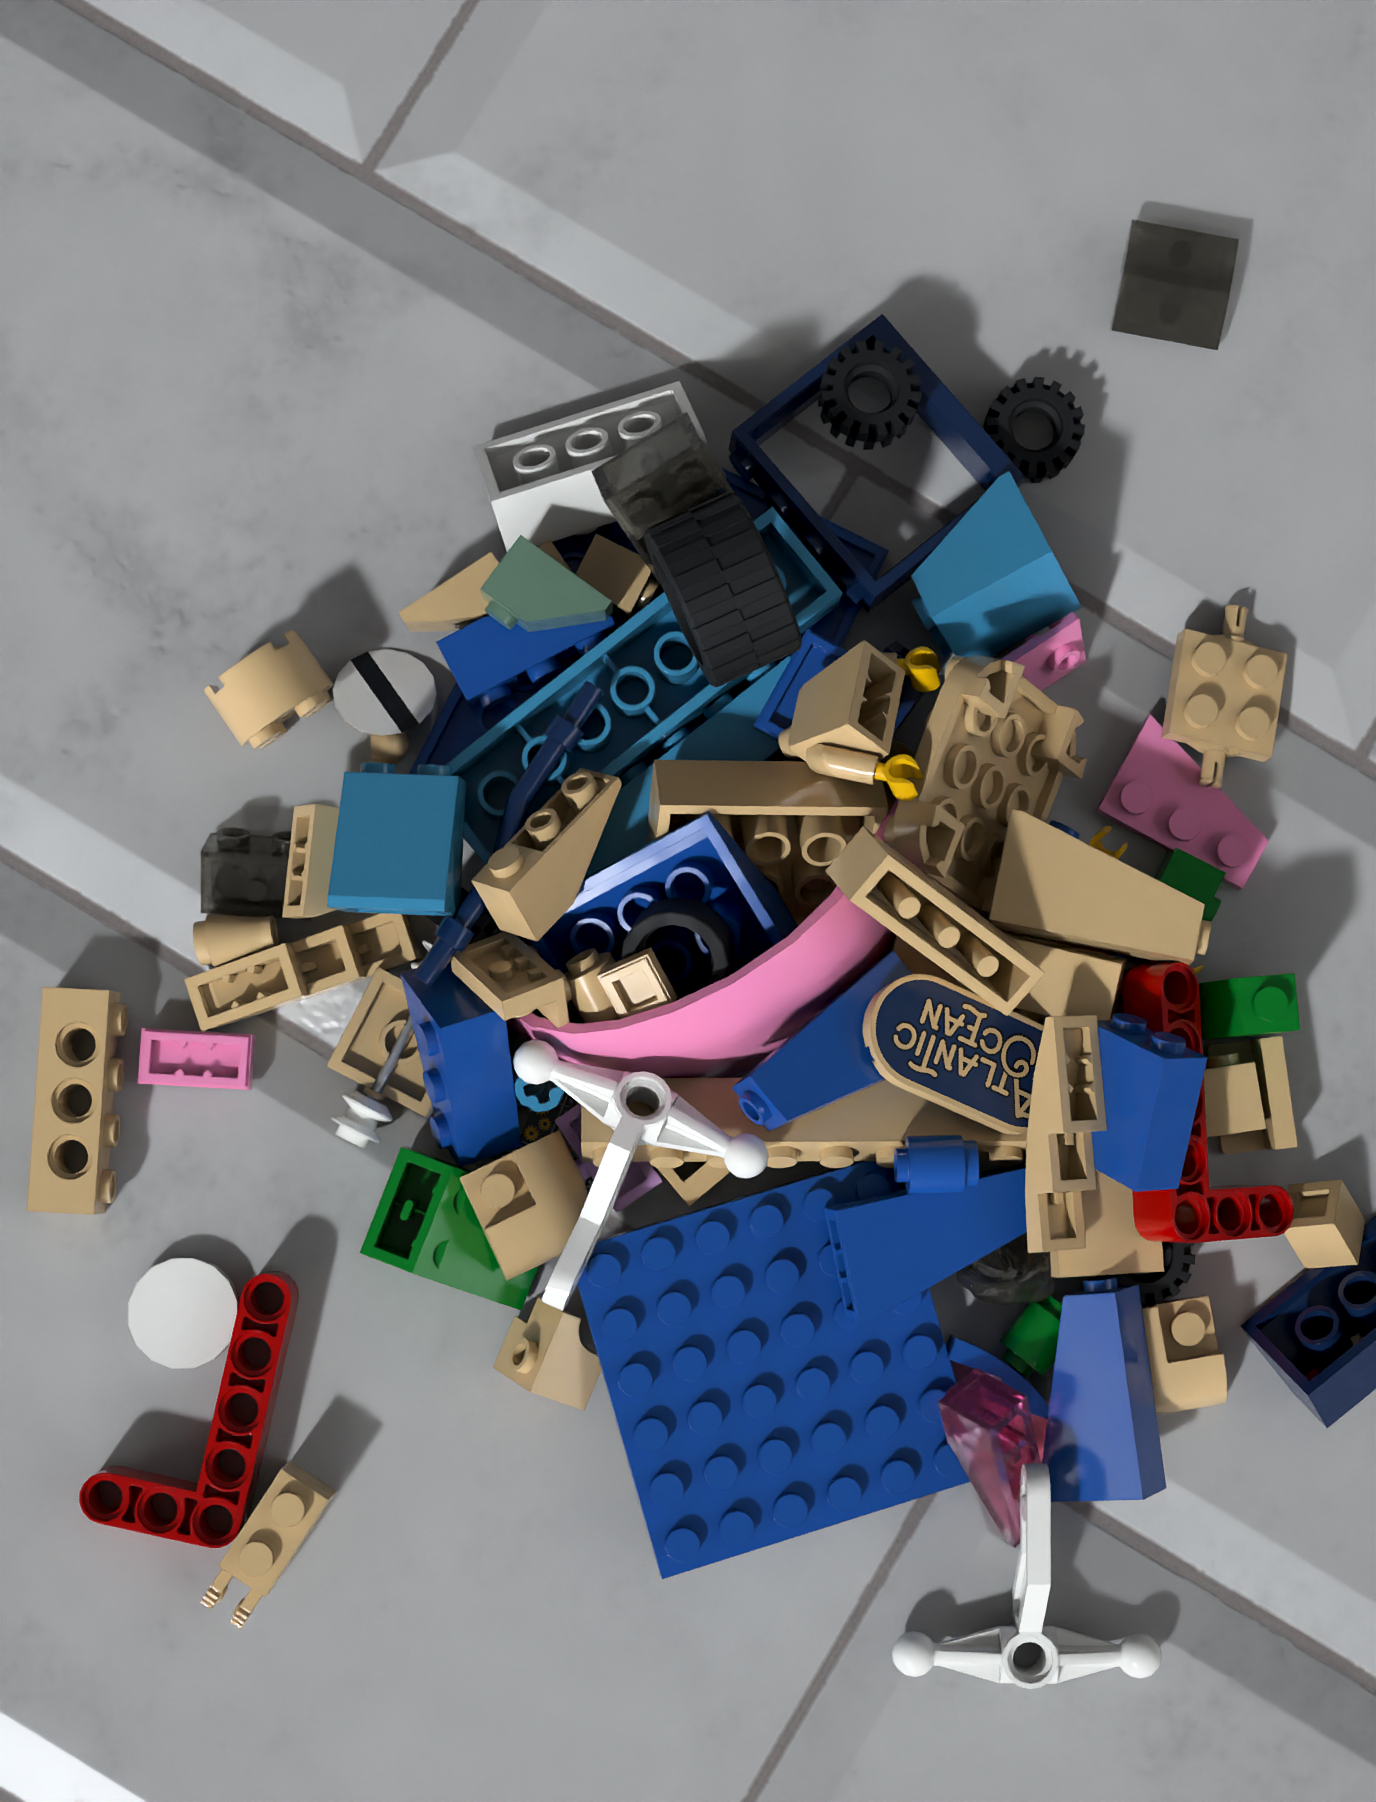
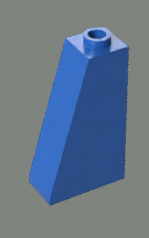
[732,951,913,1132]
[823,1165,1027,1324]
[1042,1276,1166,1502]

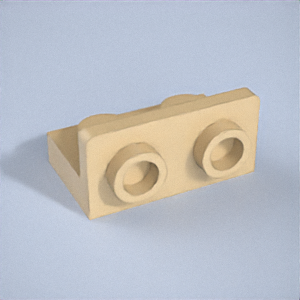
[450,931,571,1028]

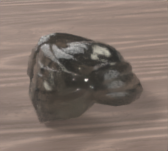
[956,1232,1057,1305]

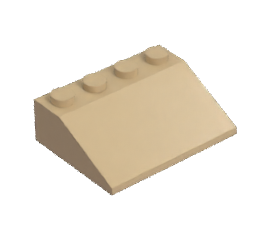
[647,760,889,926]

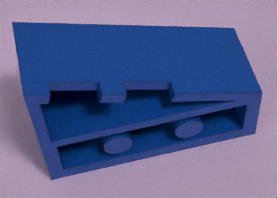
[400,961,522,1167]

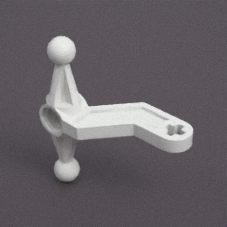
[513,1039,769,1311]
[892,1463,1162,1689]

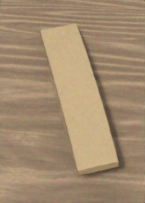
[184,913,422,1032]
[1025,1015,1107,1253]

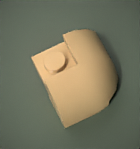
[459,1130,588,1281]
[1142,1294,1228,1414]

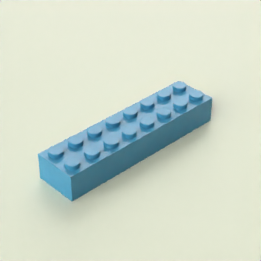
[445,507,842,865]

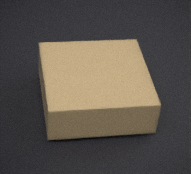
[597,947,677,1019]

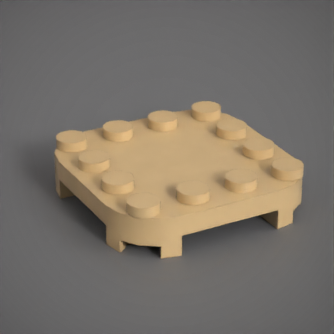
[884,655,1087,912]

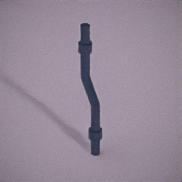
[413,681,605,988]

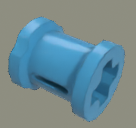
[515,1076,565,1112]

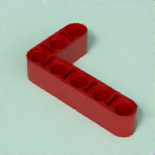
[1122,962,1294,1243]
[79,1271,299,1548]

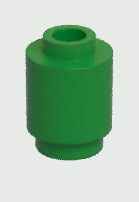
[1000,1292,1062,1378]

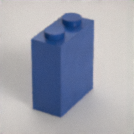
[1092,1013,1208,1192]

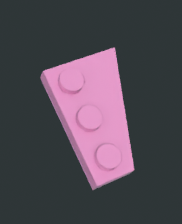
[1095,714,1269,891]

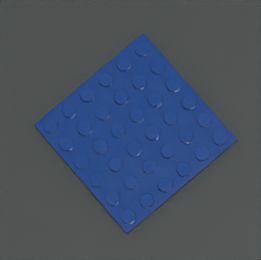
[577,1161,983,1579]

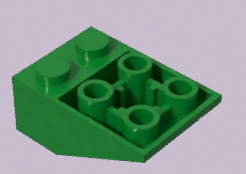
[360,1146,539,1310]

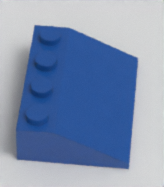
[529,811,798,1023]

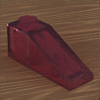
[938,1368,1041,1548]

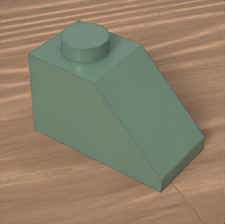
[480,535,613,632]

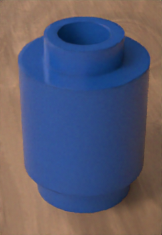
[894,1135,979,1194]

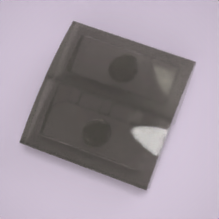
[1110,219,1239,350]

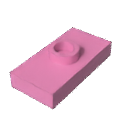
[138,1028,255,1090]

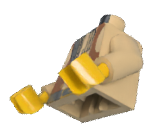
[778,640,941,801]

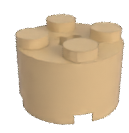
[204,629,334,750]

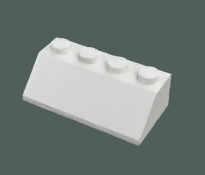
[473,381,718,552]

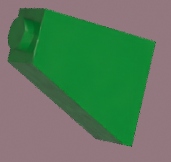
[1199,973,1300,1040]

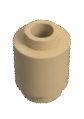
[564,948,620,1023]

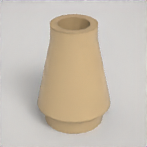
[193,914,279,968]

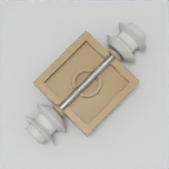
[326,937,438,1149]

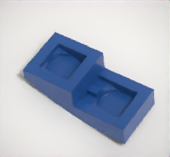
[946,1334,1049,1419]

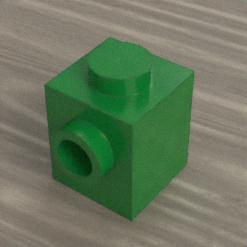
[1154,847,1226,922]

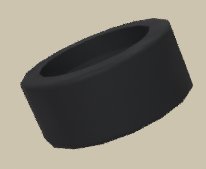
[621,897,735,1001]

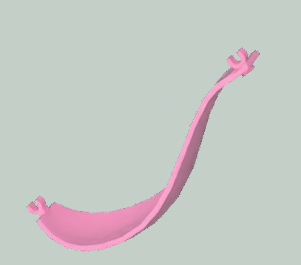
[506,612,1086,1078]

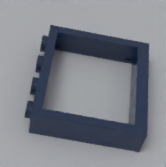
[728,314,1025,613]

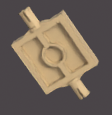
[1161,605,1287,788]

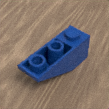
[436,616,616,710]

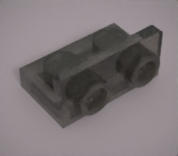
[201,827,312,921]

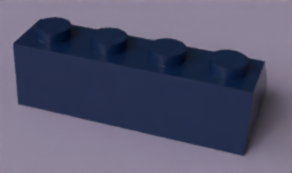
[1241,1216,1376,1428]

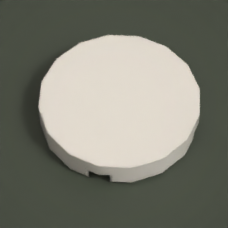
[128,1257,239,1369]

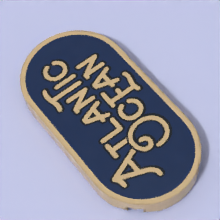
[862,974,1044,1135]

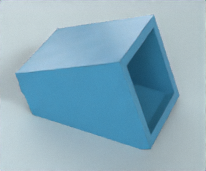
[911,471,1082,657]
[327,762,466,916]

